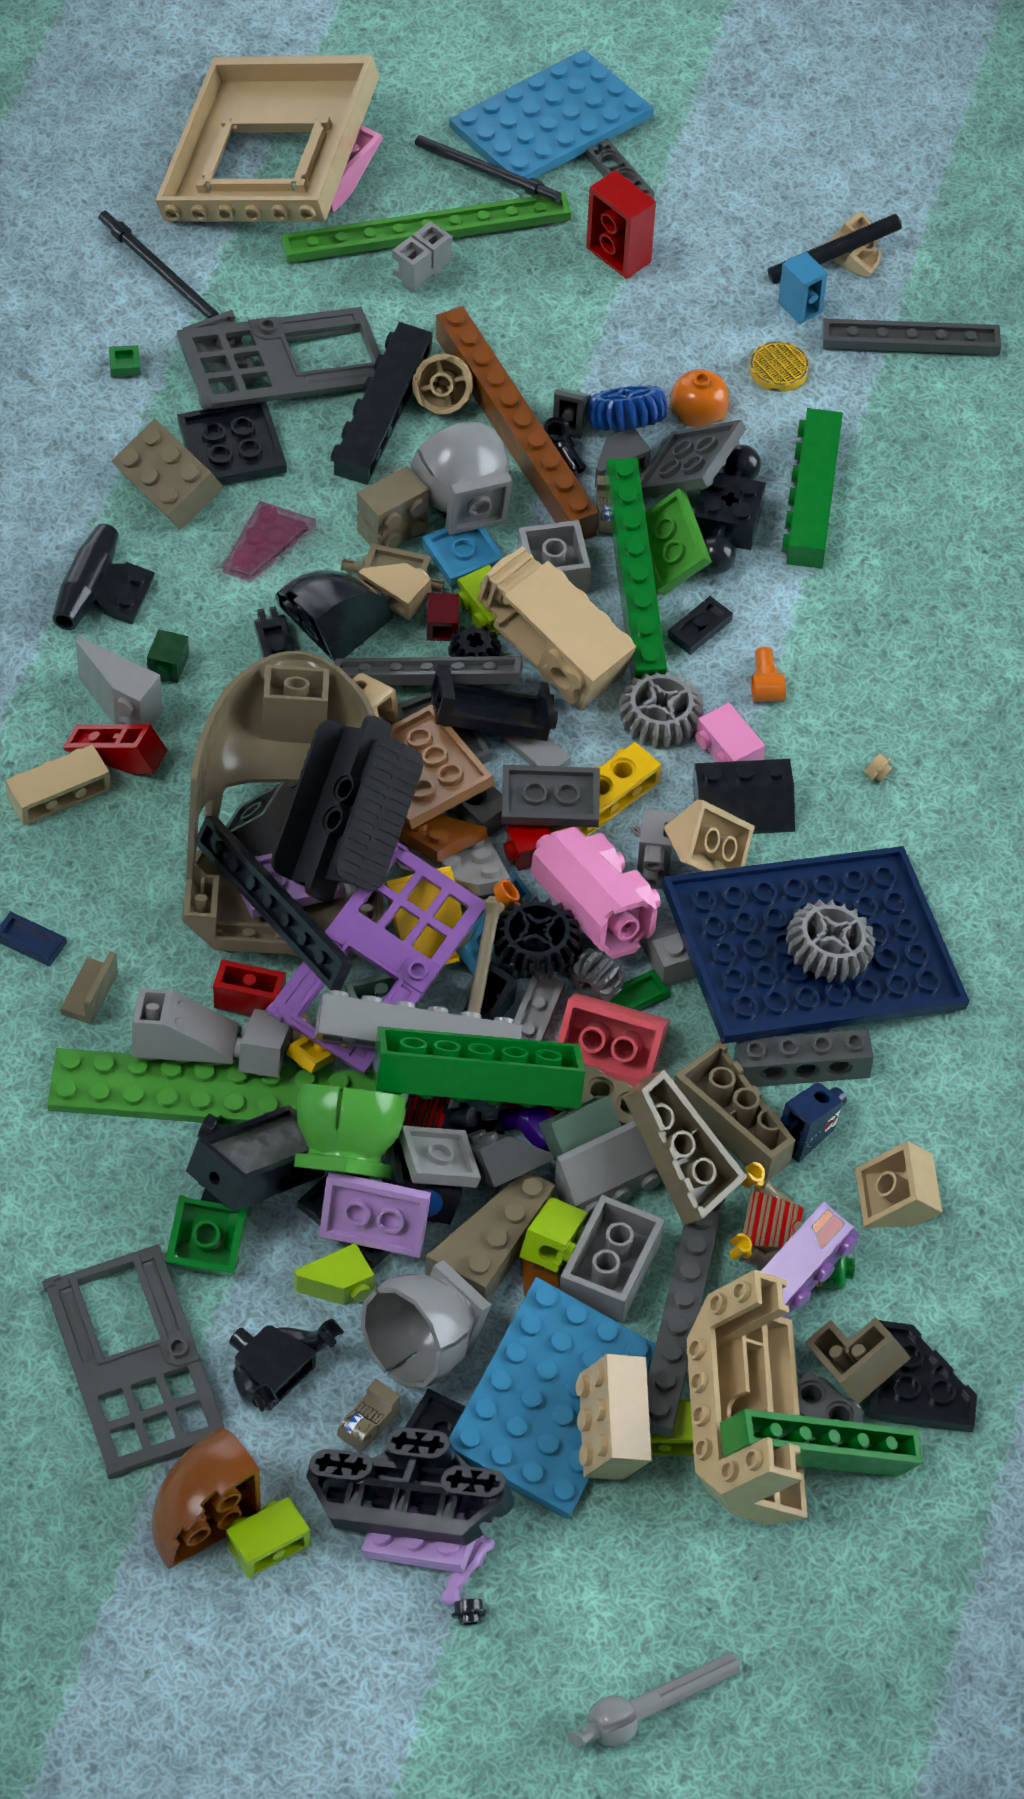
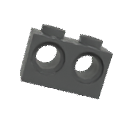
[797,1371,864,1423]

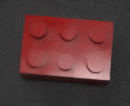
[586,170,656,279]

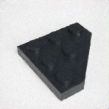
[868,1320,977,1432]

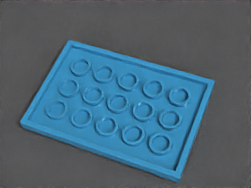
[449,49,654,188]
[449,1277,656,1519]

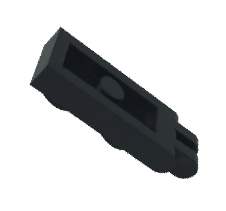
[253,606,295,658]

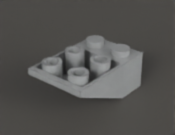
[132,988,239,1065]

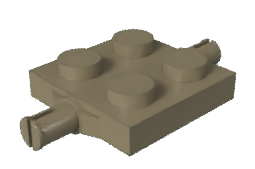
[341,543,445,593]

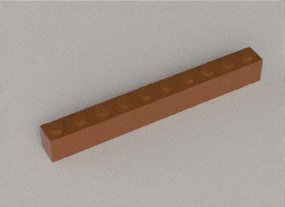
[436,306,599,540]

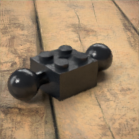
[694,444,766,574]

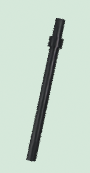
[415,135,562,203]
[98,210,219,319]

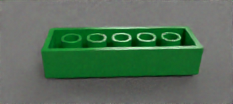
[373,1026,586,1111]

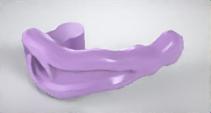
[441,1536,495,1606]

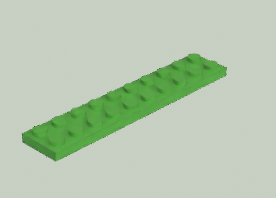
[47,1048,382,1125]

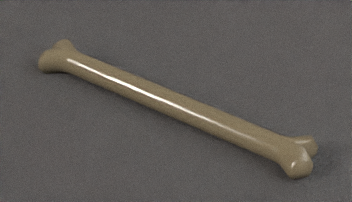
[467,896,505,1014]

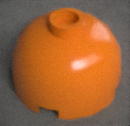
[670,369,730,428]

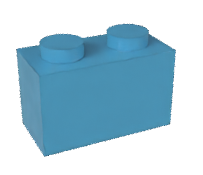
[778,251,828,324]

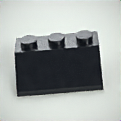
[692,758,795,834]

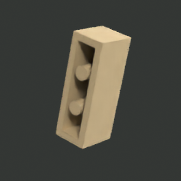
[5,744,111,826]

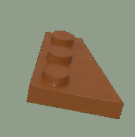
[398,815,487,862]

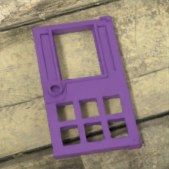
[266,841,485,1075]

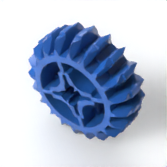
[587,385,668,431]

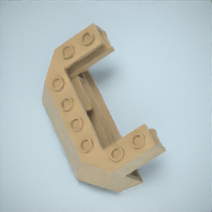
[687,1270,808,1525]

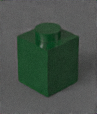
[147,629,189,683]

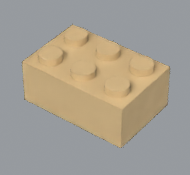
[576,1354,652,1480]

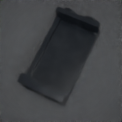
[430,664,558,741]

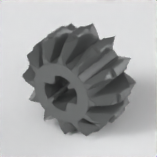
[568,948,625,1001]

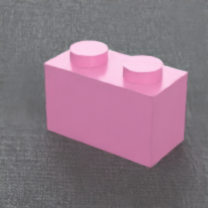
[695,703,765,762]

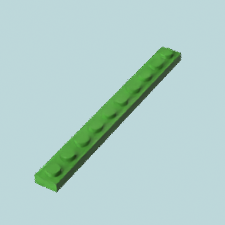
[281,192,571,263]

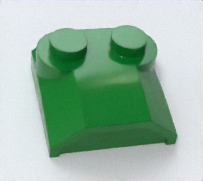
[165,1195,247,1276]

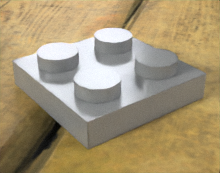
[398,1125,481,1188]

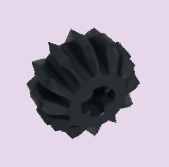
[448,623,502,657]

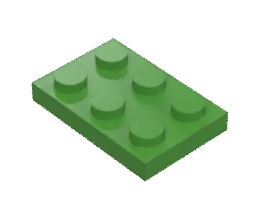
[645,488,712,595]

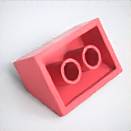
[557,992,671,1086]

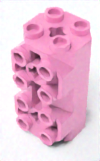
[530,827,660,959]

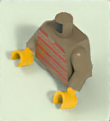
[729,1162,803,1271]

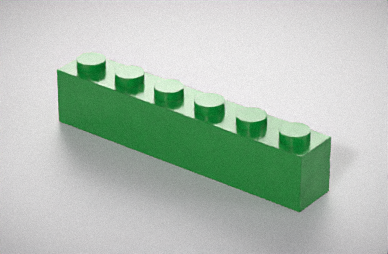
[781,408,843,569]
[720,1409,923,1477]

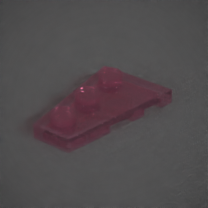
[223,501,316,582]

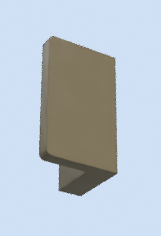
[61,952,118,1025]

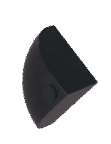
[275,570,393,663]

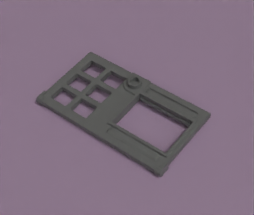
[176,307,381,410]
[42,1244,225,1479]

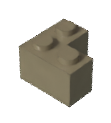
[804,1317,911,1404]

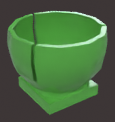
[294,1083,405,1179]

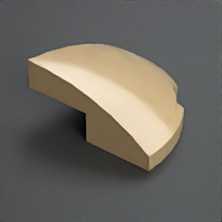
[824,211,882,277]

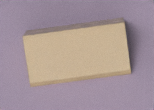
[663,799,755,872]

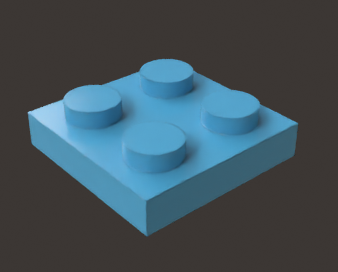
[422,527,505,587]

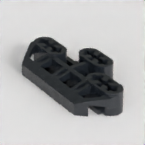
[306,1427,515,1545]

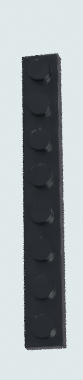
[197,815,353,991]

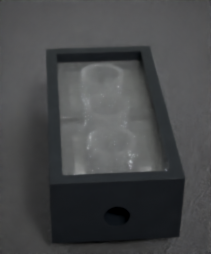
[186,1105,325,1212]

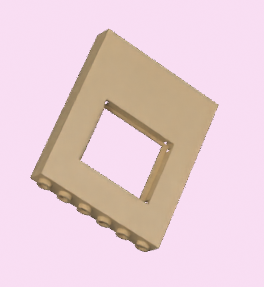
[155,55,379,222]

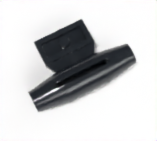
[52,523,155,630]

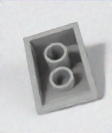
[76,637,163,726]

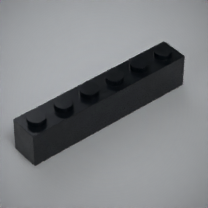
[330,322,433,485]

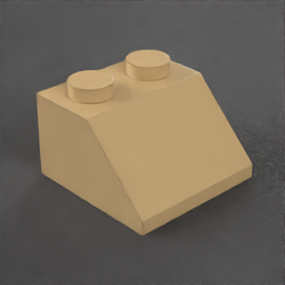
[855,1141,942,1228]

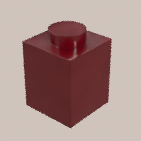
[426,592,459,641]

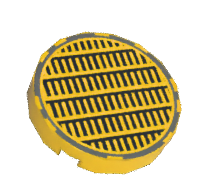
[750,341,809,392]

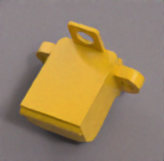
[385,866,462,965]

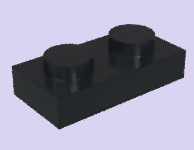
[667,596,733,655]

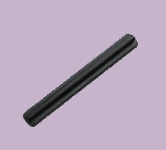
[767,214,902,284]

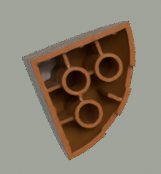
[152,1427,261,1569]

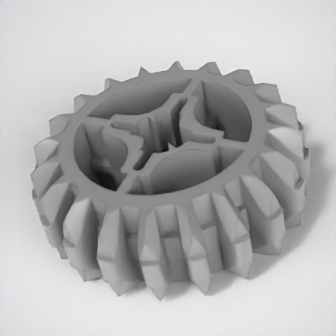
[619,670,704,748]
[786,899,876,983]

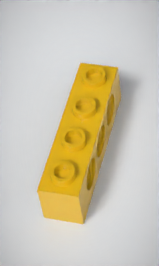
[548,742,662,837]

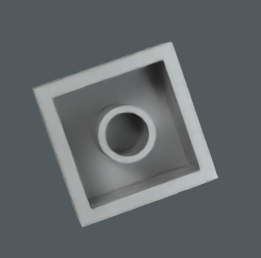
[517,520,591,592]

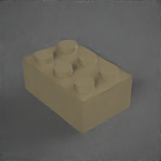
[112,419,224,530]

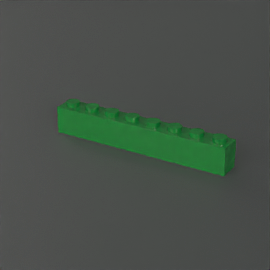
[604,458,667,680]

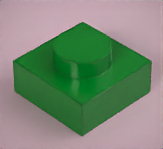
[109,345,141,377]

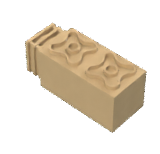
[477,546,636,710]

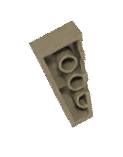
[674,1040,795,1180]
[623,1070,747,1225]

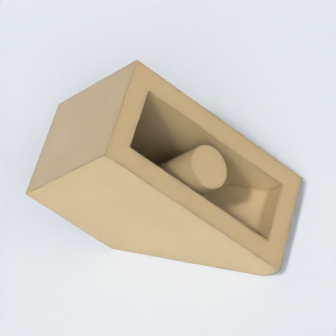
[359,563,432,620]

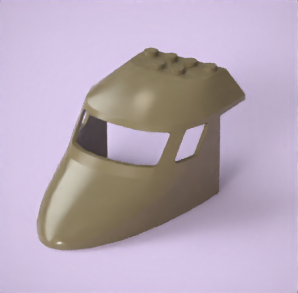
[183,651,384,957]

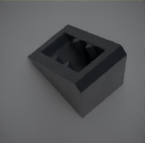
[460,961,518,1020]

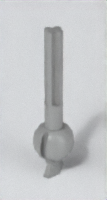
[567,1652,741,1749]

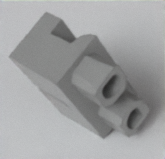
[392,221,452,292]
[637,809,676,888]

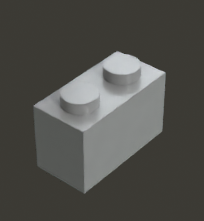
[234,1009,292,1078]

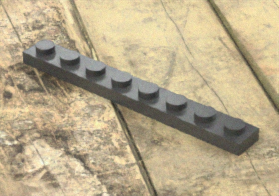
[647,1211,722,1437]

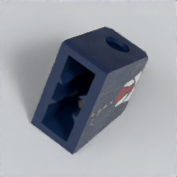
[781,1083,847,1163]

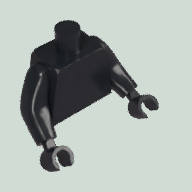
[229,1319,344,1412]

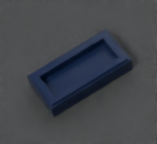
[0,911,67,967]

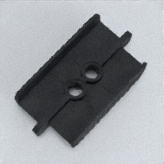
[271,715,424,902]

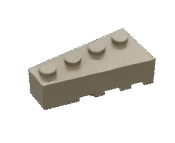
[425,1172,555,1301]

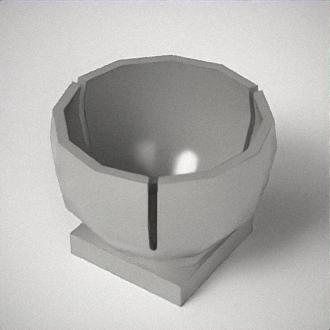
[410,422,512,535]
[361,1260,491,1388]

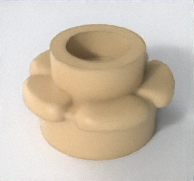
[864,753,893,782]

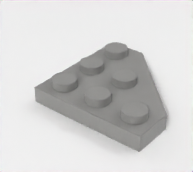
[394,836,511,896]

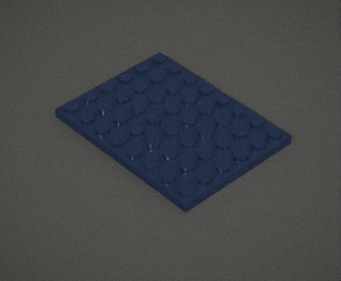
[661,846,970,1044]

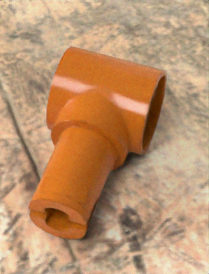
[751,646,786,702]

